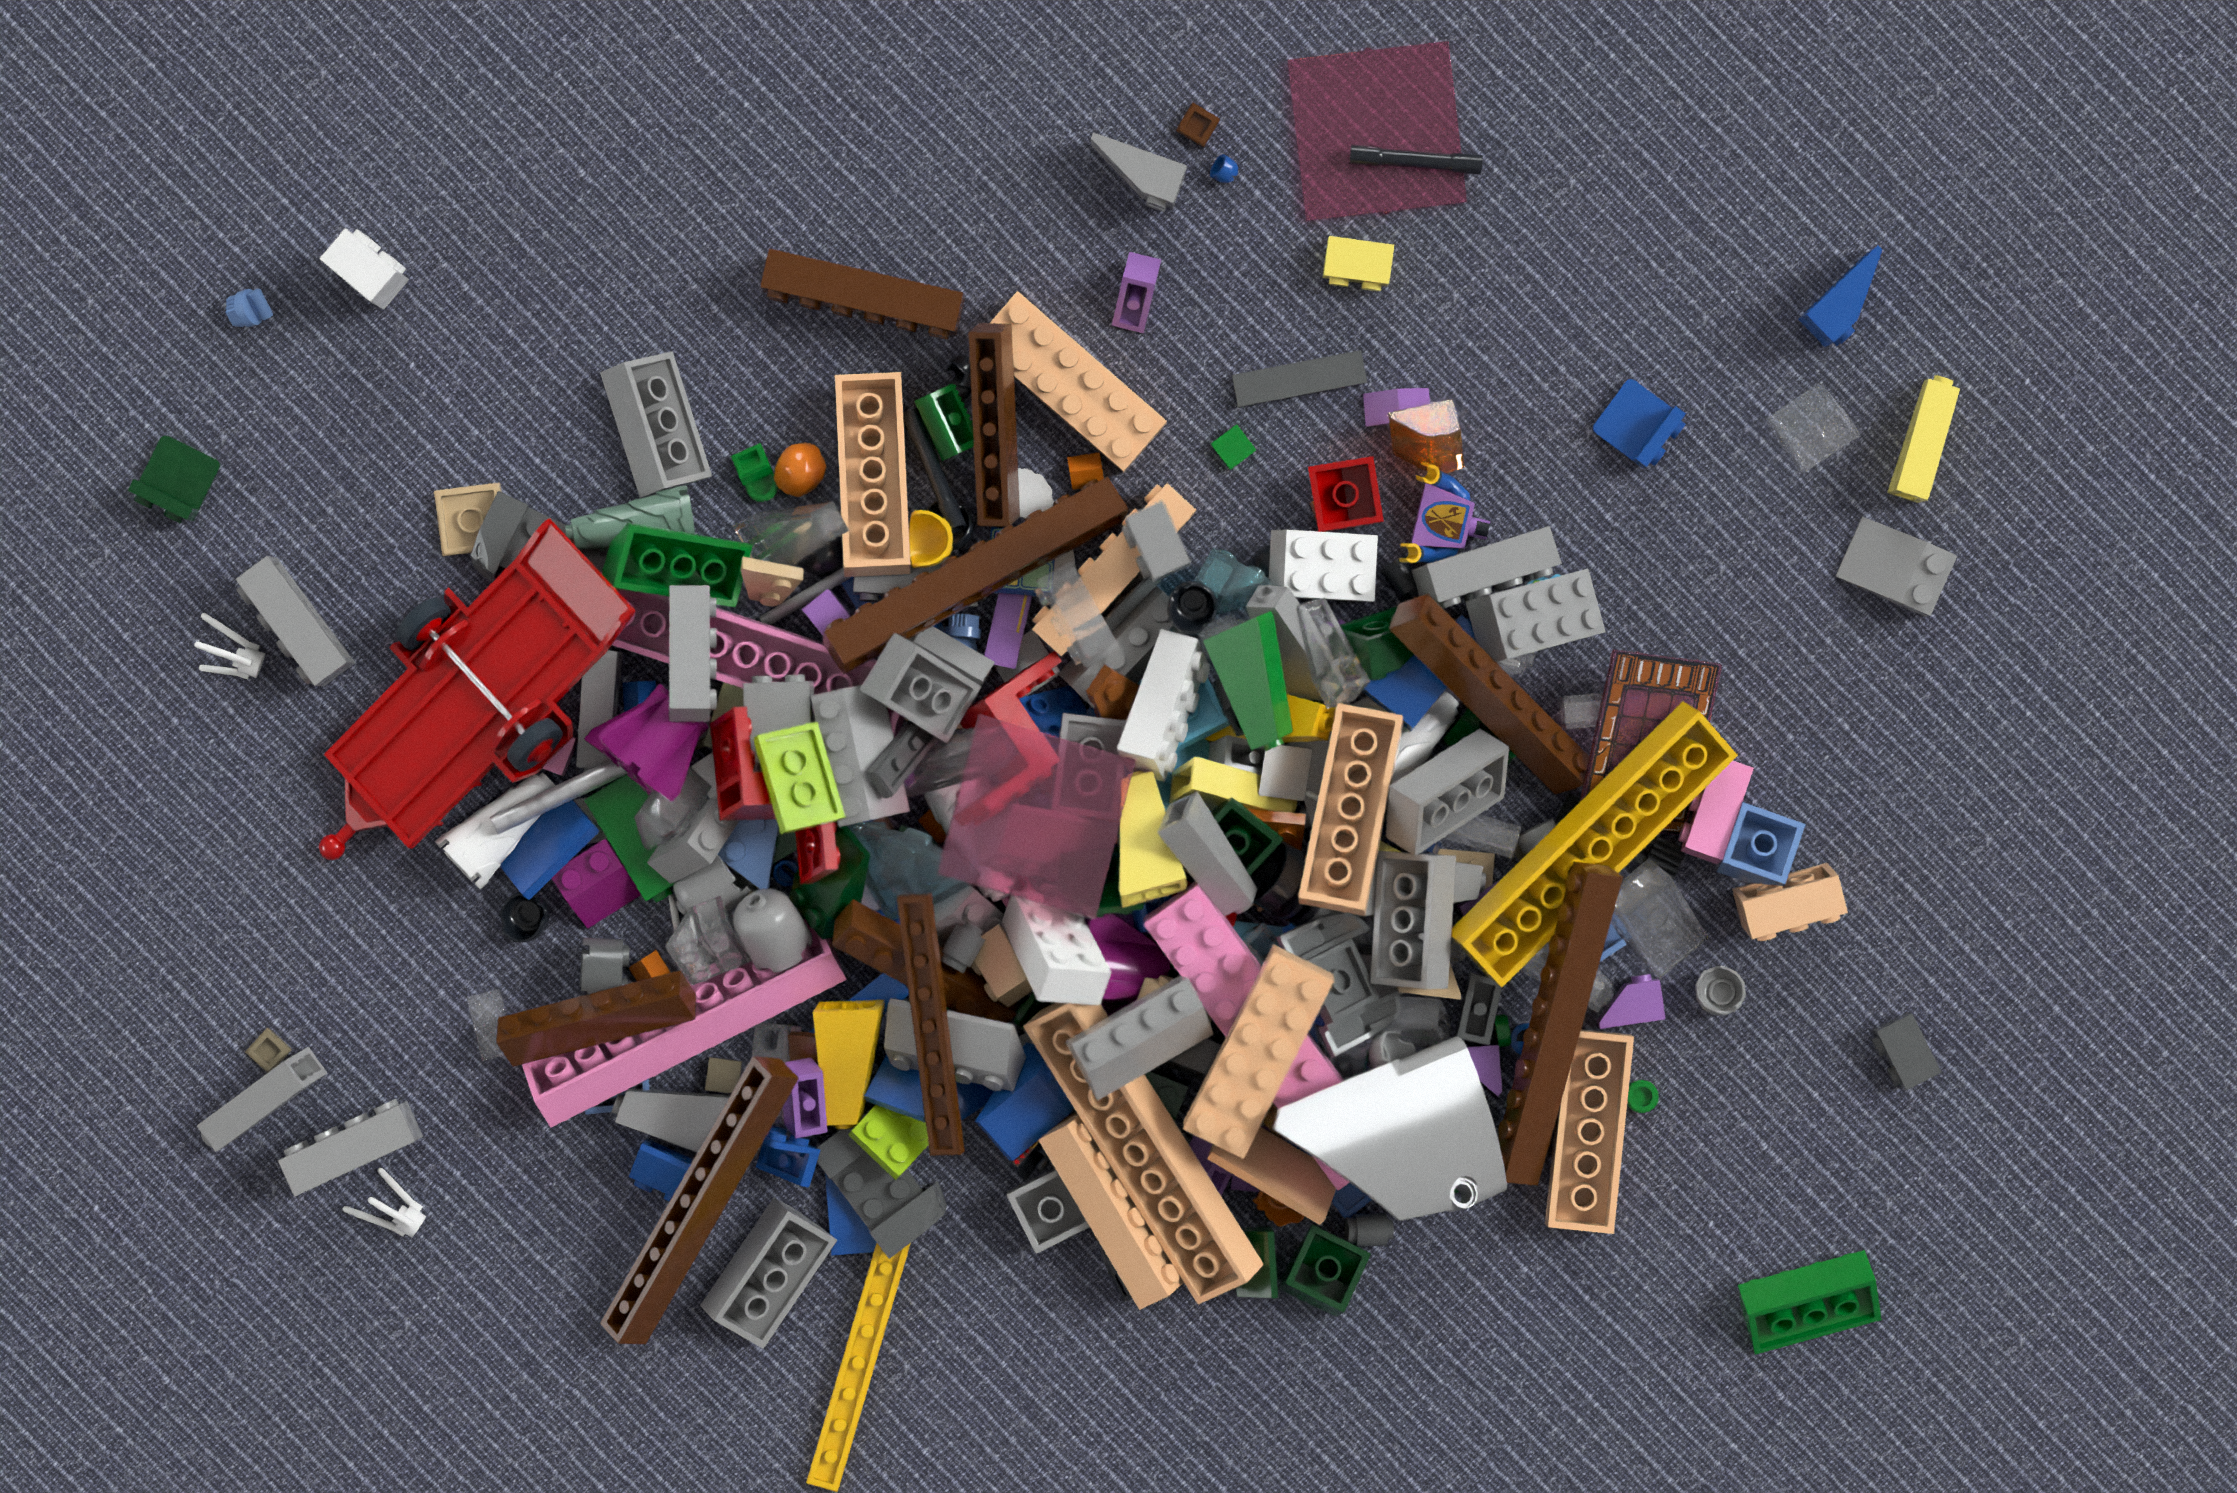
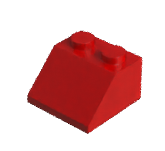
[1308,456,1384,532]

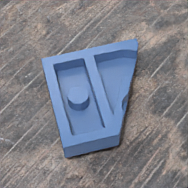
[718,819,779,889]

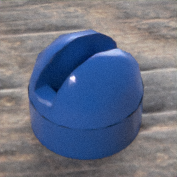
[1210,154,1239,183]
[773,859,799,886]

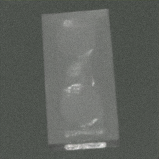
[467,989,506,1061]

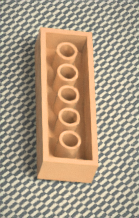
[990,291,1167,473]
[835,372,910,577]
[1032,483,1196,657]
[1298,703,1404,916]
[1183,944,1334,1158]
[1545,1029,1634,1234]
[1038,1112,1184,1310]

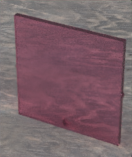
[1287,41,1467,221]
[937,715,1136,919]

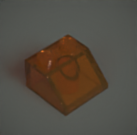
[1388,399,1464,473]

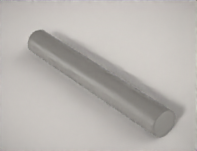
[760,567,850,625]

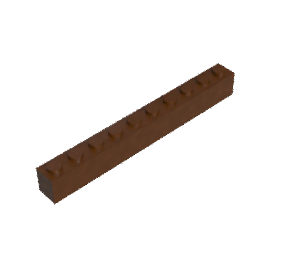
[823,477,1128,675]
[1498,862,1623,1186]
[600,1056,799,1344]

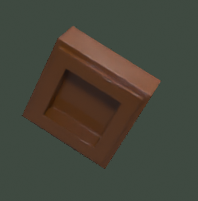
[1176,102,1221,148]

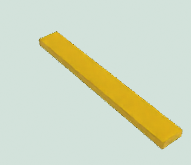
[806,1243,911,1492]

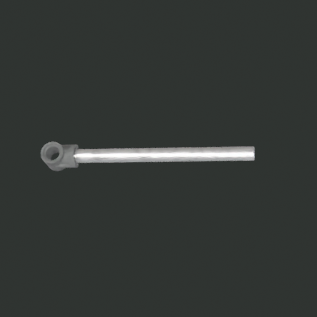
[490,702,717,835]

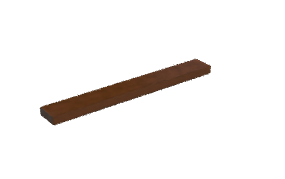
[897,893,965,1156]

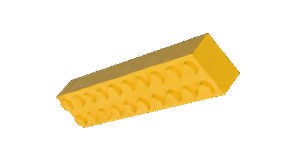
[1451,701,1738,987]

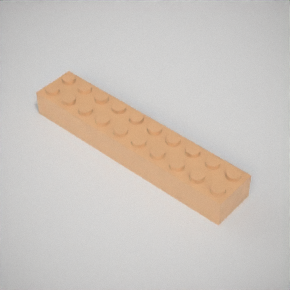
[1023,1002,1264,1304]

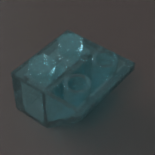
[1194,548,1271,615]

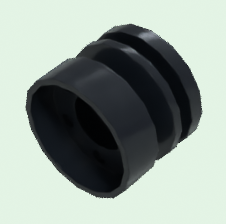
[1250,841,1320,926]

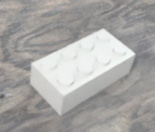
[1117,629,1210,782]
[1001,891,1111,1006]

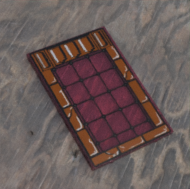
[1579,649,1722,835]

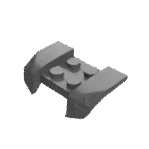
[471,491,608,583]
[1276,911,1400,1058]
[817,1114,947,1259]

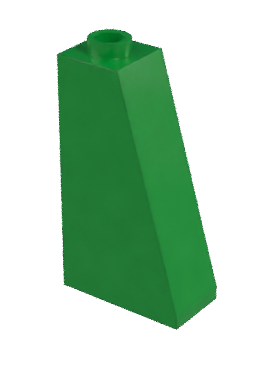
[1203,611,1293,751]
[584,774,674,903]

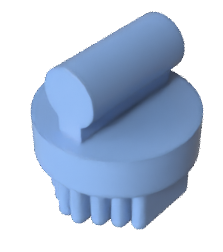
[225,289,273,327]
[944,614,982,651]

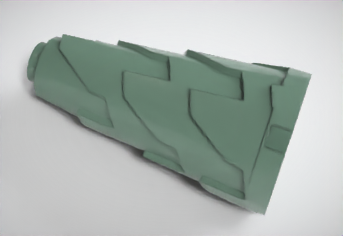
[565,486,695,552]

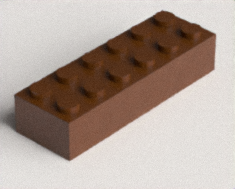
[760,248,965,340]

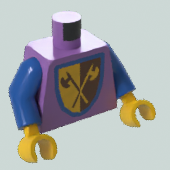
[1399,462,1490,563]

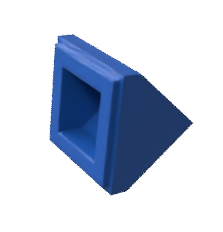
[623,681,656,712]

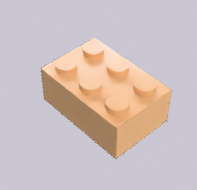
[1732,863,1848,941]

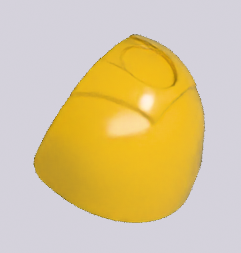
[909,510,953,568]

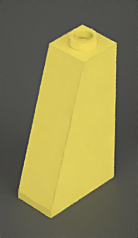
[1887,375,1960,503]
[1169,757,1297,813]
[1120,771,1187,908]

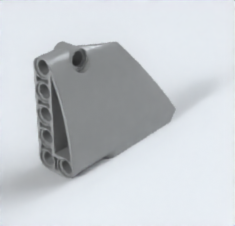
[1273,1037,1507,1221]

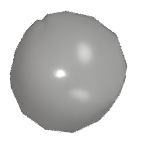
[1695,966,1746,1016]
[1369,1030,1416,1069]

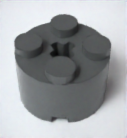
[580,937,630,996]

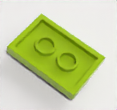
[753,722,845,834]
[848,1105,928,1180]

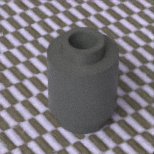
[940,922,986,973]
[1344,1213,1394,1247]

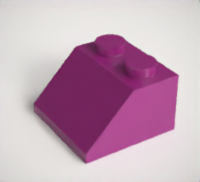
[552,838,641,928]

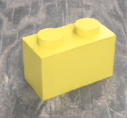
[1322,236,1394,291]

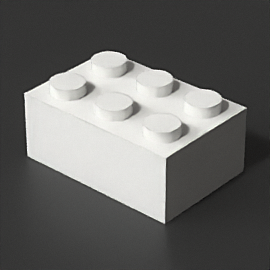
[320,228,409,309]
[1269,530,1378,602]

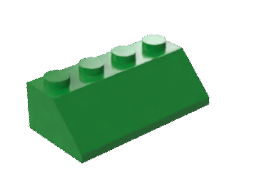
[602,523,753,607]
[1738,1250,1882,1355]

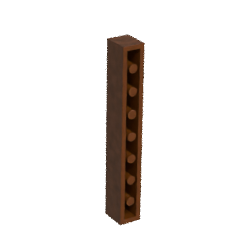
[1389,594,1594,795]

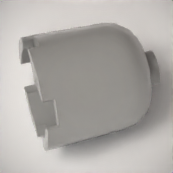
[674,854,758,923]
[733,888,812,972]

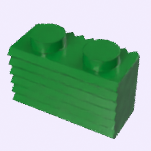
[914,383,974,461]

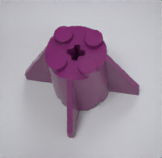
[584,684,709,804]
[1088,913,1170,1017]

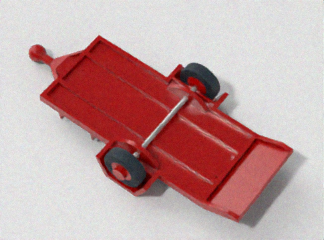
[319,519,636,860]

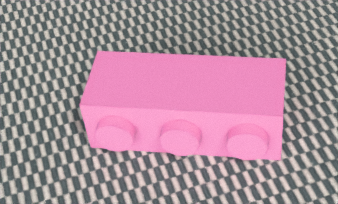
[1678,761,1754,864]

